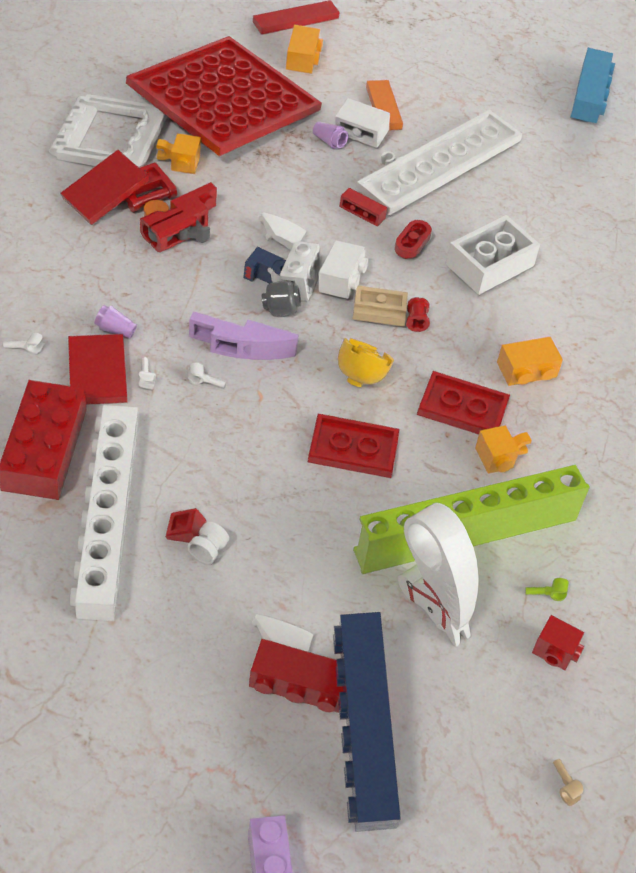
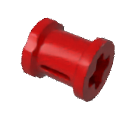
[406,297,430,332]

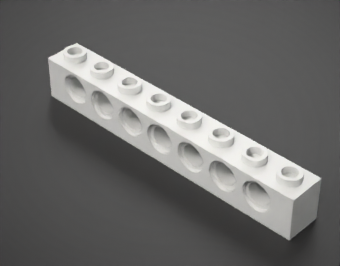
[70,405,138,621]

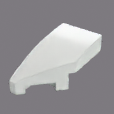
[259,213,306,250]
[251,614,313,652]

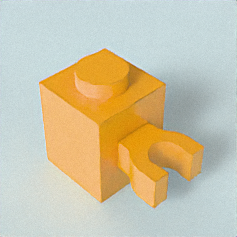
[156,133,201,174]
[475,425,532,474]

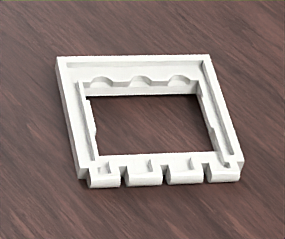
[49,94,168,168]

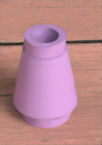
[313,122,348,149]
[94,305,137,339]

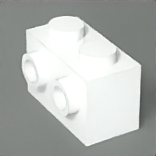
[335,98,390,148]
[319,240,368,299]

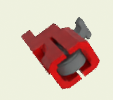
[140,182,217,252]

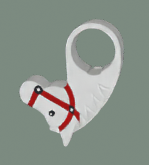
[398,503,478,647]

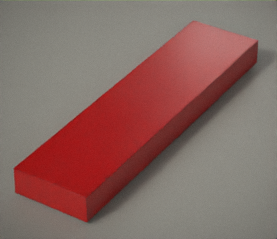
[253,0,340,34]

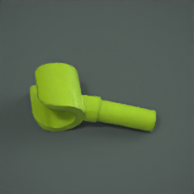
[525,578,569,601]

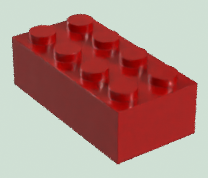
[0,380,87,500]

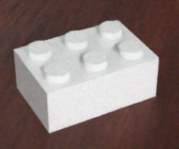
[446,215,540,295]

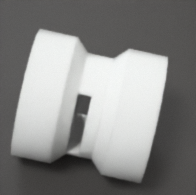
[187,522,229,564]

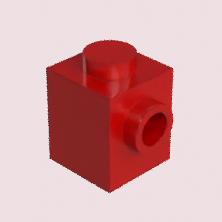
[532,615,585,670]

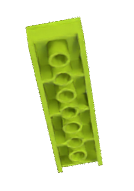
[353,464,590,575]

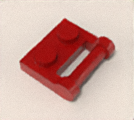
[125,162,178,212]

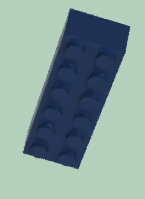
[333,612,401,832]

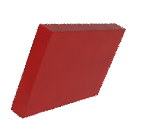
[60,150,150,225]
[68,334,127,405]
[417,371,510,435]
[307,413,400,478]

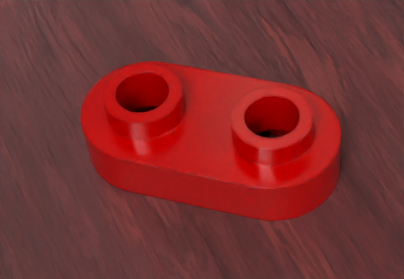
[394,220,432,259]

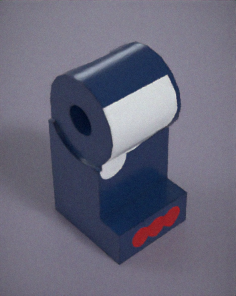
[243,246,293,283]

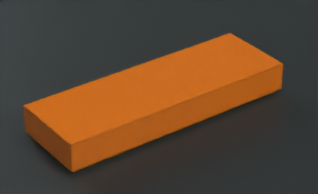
[366,80,403,130]

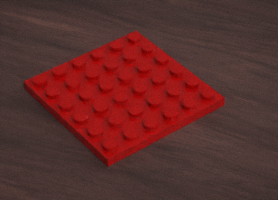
[126,36,322,156]

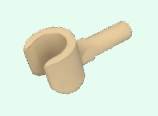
[553,759,583,806]

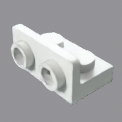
[280,242,322,302]

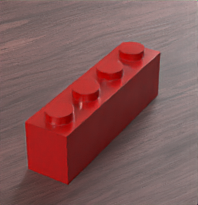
[249,639,344,713]

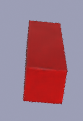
[339,188,387,227]

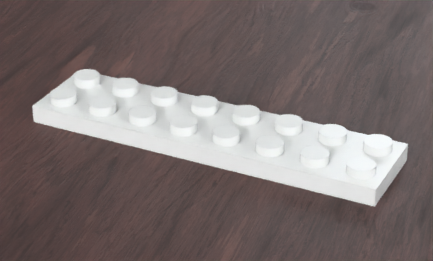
[356,110,522,215]

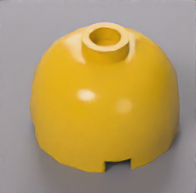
[338,338,394,387]

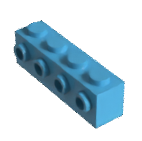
[570,47,615,123]

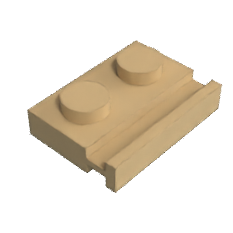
[352,285,408,327]

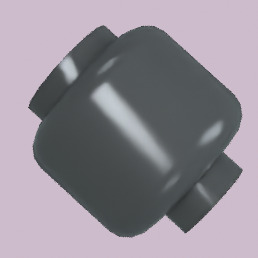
[262,280,301,317]

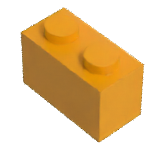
[286,25,323,74]
[497,336,563,386]

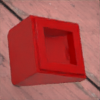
[165,508,206,543]

